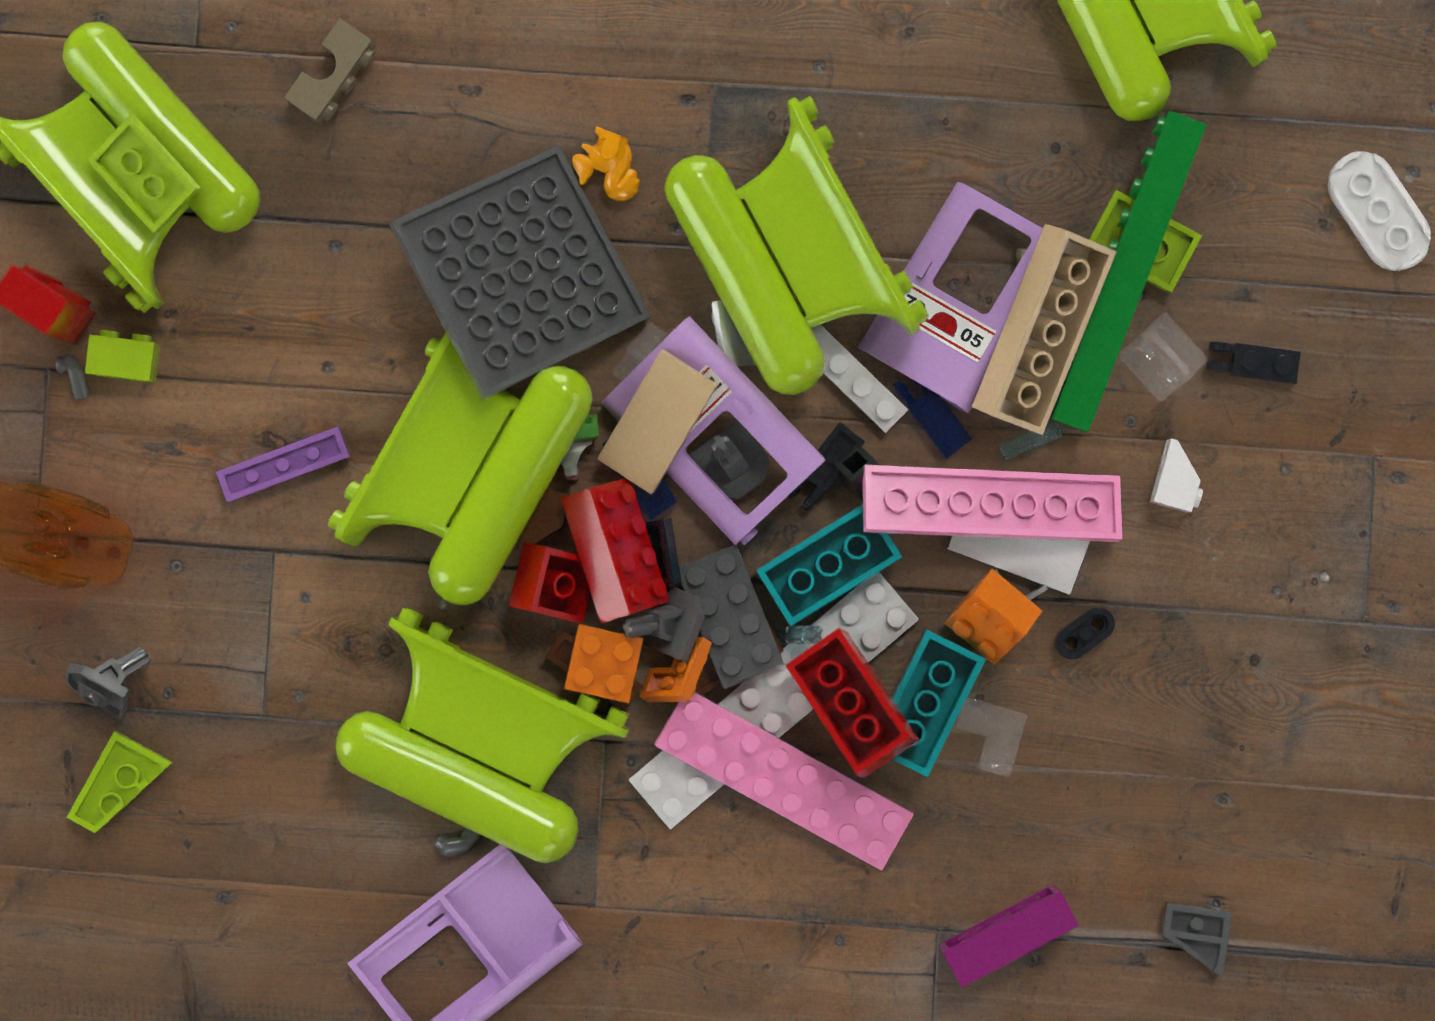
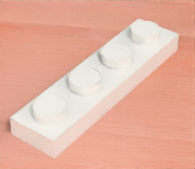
[812,325,908,433]

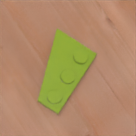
[66,731,173,833]

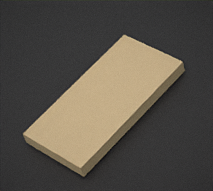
[597,349,718,494]

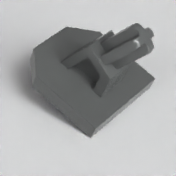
[688,420,769,499]
[623,586,705,662]
[65,647,150,719]

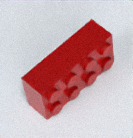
[0,264,97,345]
[560,478,669,624]
[785,628,919,778]

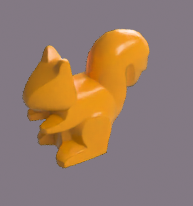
[572,126,640,201]

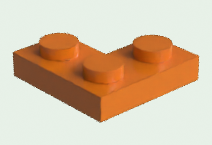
[639,637,712,703]

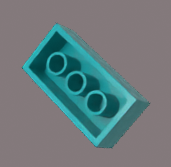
[756,504,902,626]
[891,629,986,777]

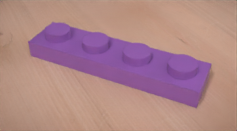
[216,427,351,503]

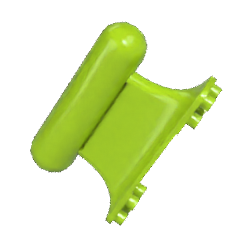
[1057,0,1277,122]
[0,21,260,313]
[664,96,929,395]
[328,323,593,605]
[335,607,630,863]

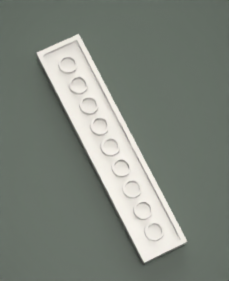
[628,572,919,830]

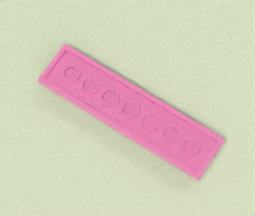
[863,465,1122,542]
[654,692,914,871]

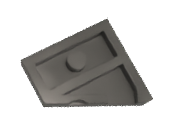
[1161,902,1232,975]

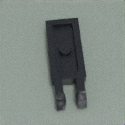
[1206,342,1301,384]
[787,422,865,512]

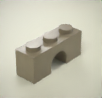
[284,18,375,125]

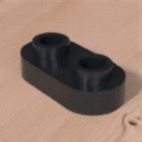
[1055,607,1115,659]

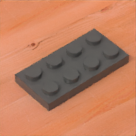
[679,544,785,690]

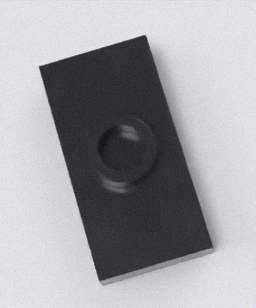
[645,518,682,585]

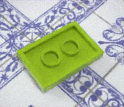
[87,115,201,233]
[1089,190,1202,294]

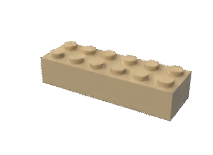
[972,224,1116,435]

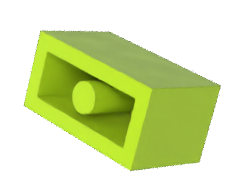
[85,330,160,383]

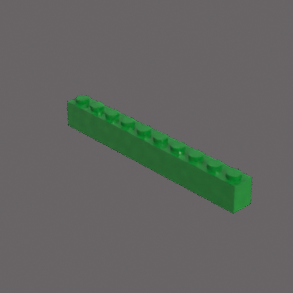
[1050,110,1207,432]

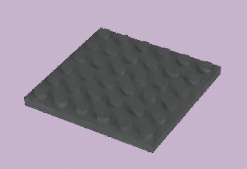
[389,145,651,400]

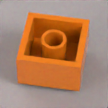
[944,569,1042,665]
[564,624,644,703]

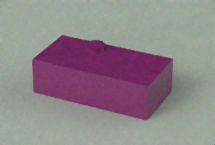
[939,884,1079,987]

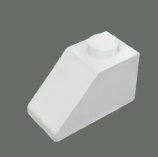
[1149,438,1203,513]

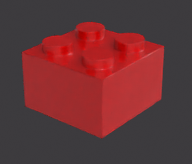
[508,542,590,624]

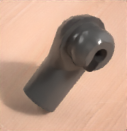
[55,353,90,399]
[435,828,481,857]

